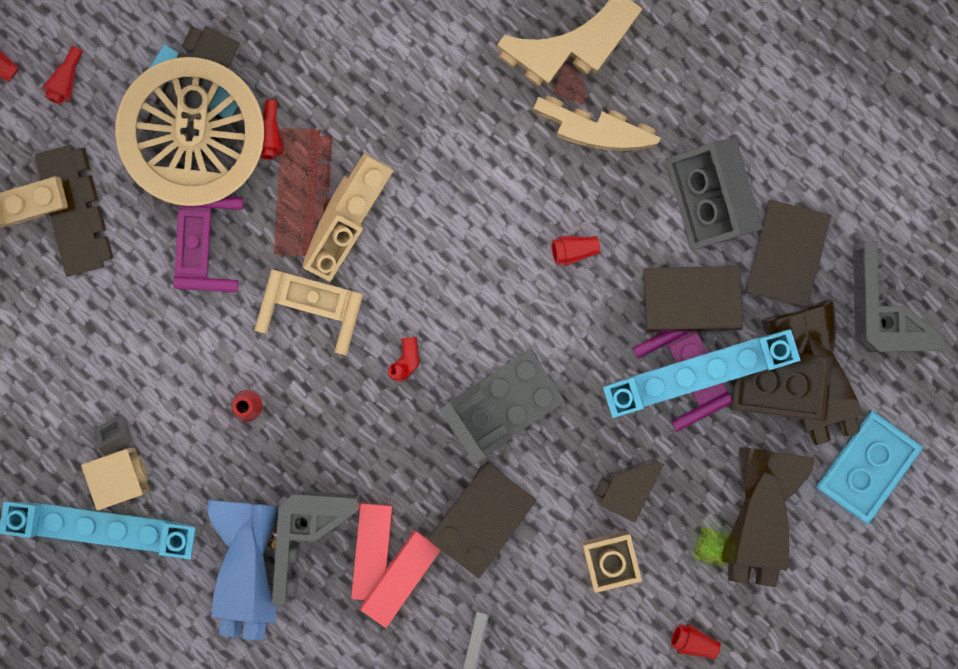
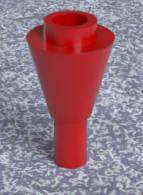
[41,46,83,105]
[260,100,283,160]

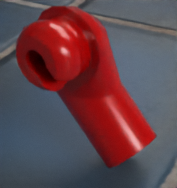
[388,337,420,382]

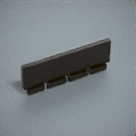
[143,26,240,157]
[34,145,113,277]

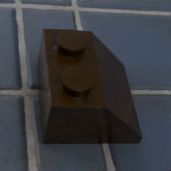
[594,459,664,523]

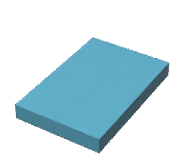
[815,410,924,525]

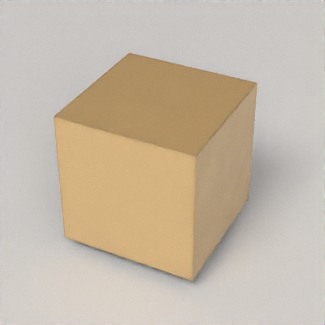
[81,447,150,511]
[581,530,642,593]

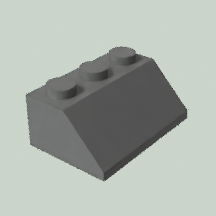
[665,137,763,250]

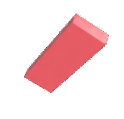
[351,503,392,600]
[359,530,440,628]

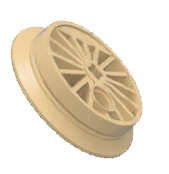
[115,57,264,206]

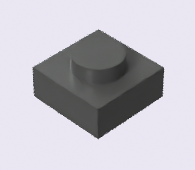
[93,414,133,456]

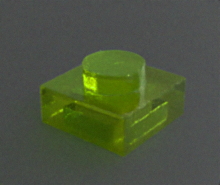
[693,527,730,567]

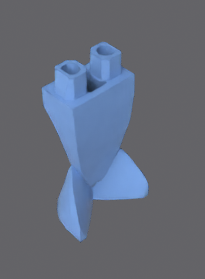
[207,500,279,640]

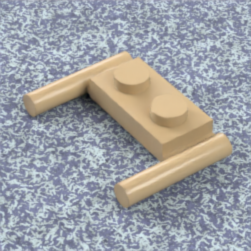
[254,269,363,356]

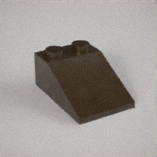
[428,461,536,579]

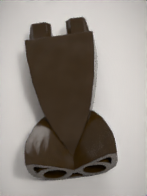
[762,299,862,445]
[721,447,814,587]

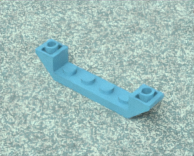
[603,329,801,418]
[0,501,196,559]

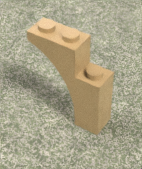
[497,0,642,87]

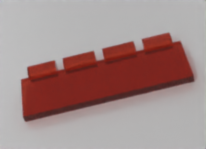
[274,128,332,256]

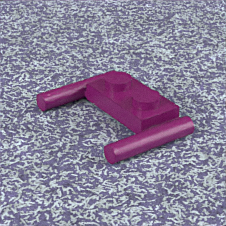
[173,196,244,293]
[633,331,733,432]

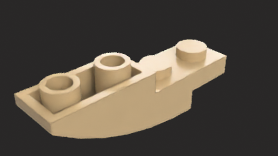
[533,95,660,151]
[303,152,394,282]
[0,176,68,228]

